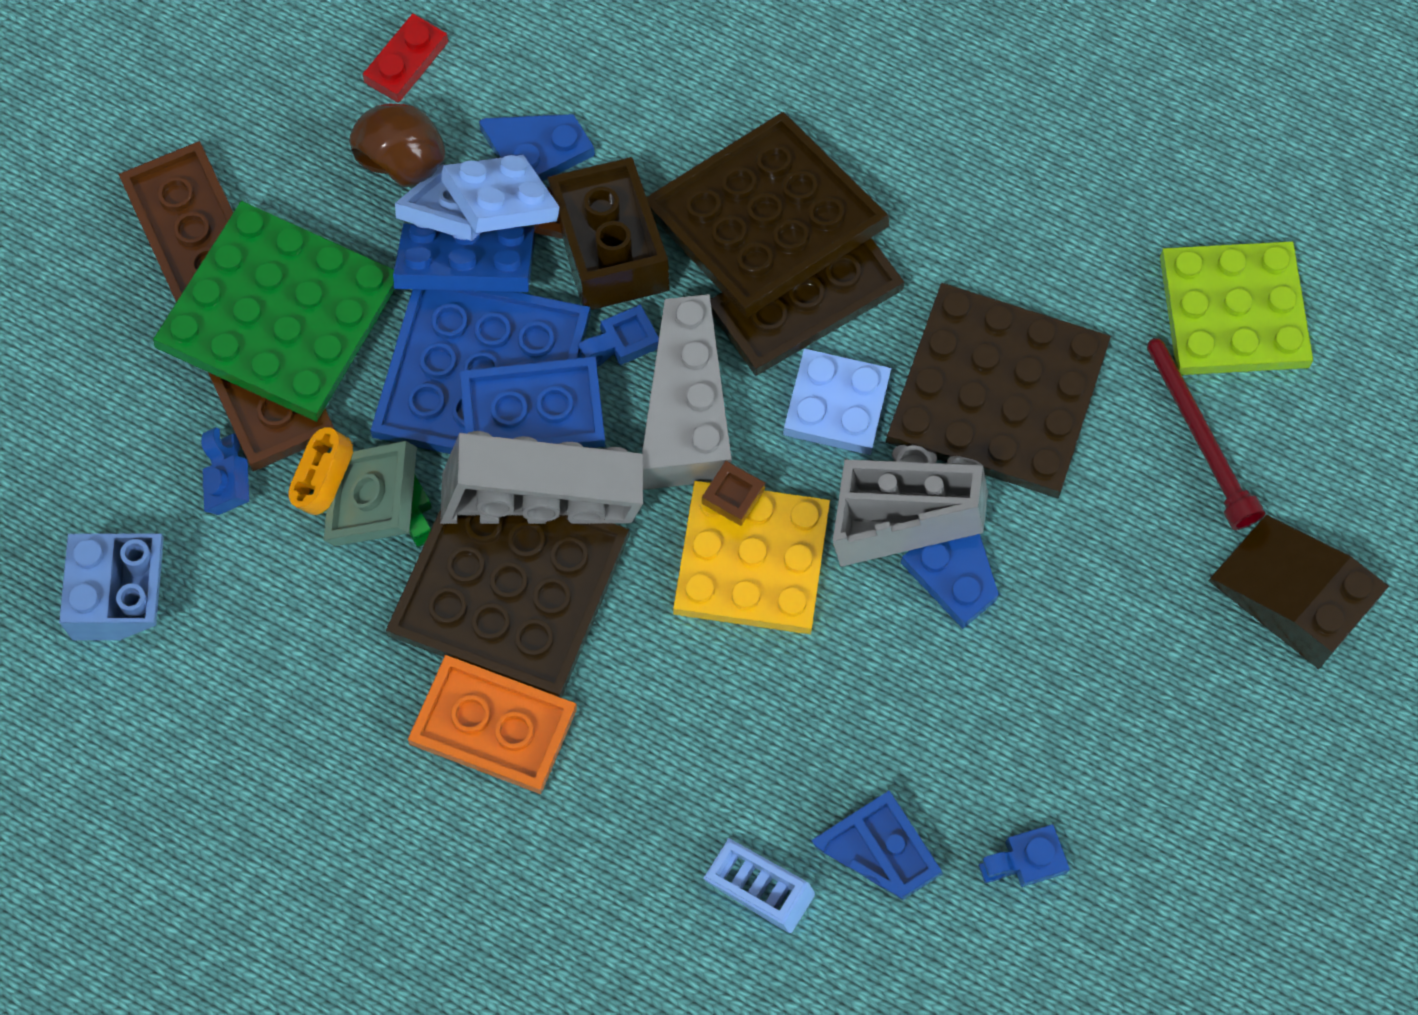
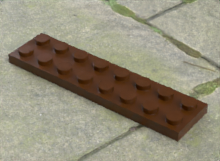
[118,141,335,471]

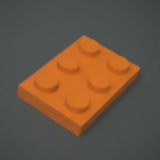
[408,655,577,794]

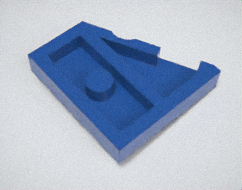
[479,114,595,182]
[901,534,999,629]
[811,790,943,900]

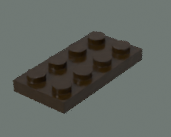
[710,238,905,376]

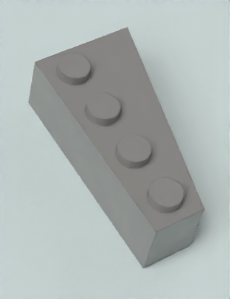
[642,294,732,490]
[440,431,643,524]

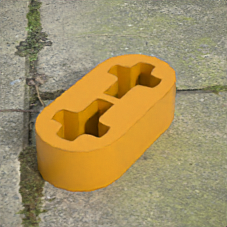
[288,427,353,515]

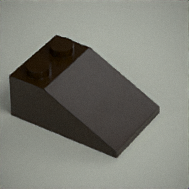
[547,157,669,310]
[1209,514,1389,670]

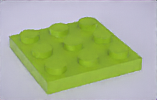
[1160,241,1313,375]

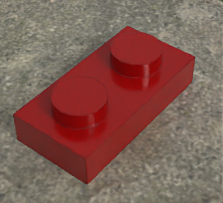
[362,13,448,103]

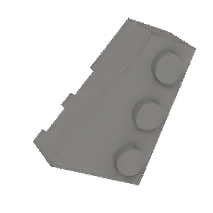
[833,459,988,567]

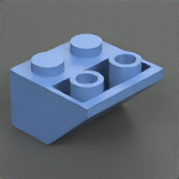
[59,534,164,640]

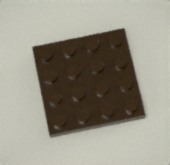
[646,112,889,318]
[886,282,1111,498]
[386,509,630,698]

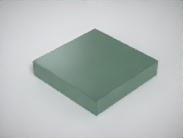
[324,441,417,546]

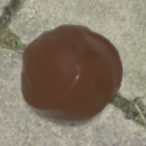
[349,104,445,187]

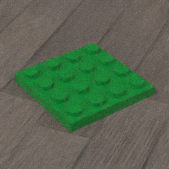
[153,201,395,422]

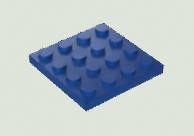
[370,289,591,454]

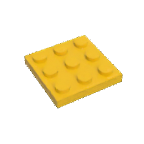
[673,481,830,635]

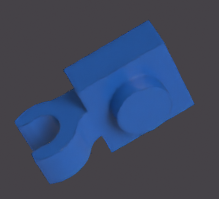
[578,304,659,367]
[201,427,249,515]
[978,824,1070,887]

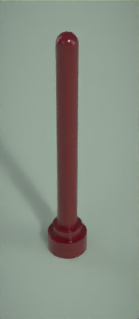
[1147,338,1266,530]

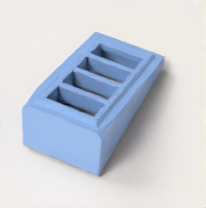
[703,838,815,933]

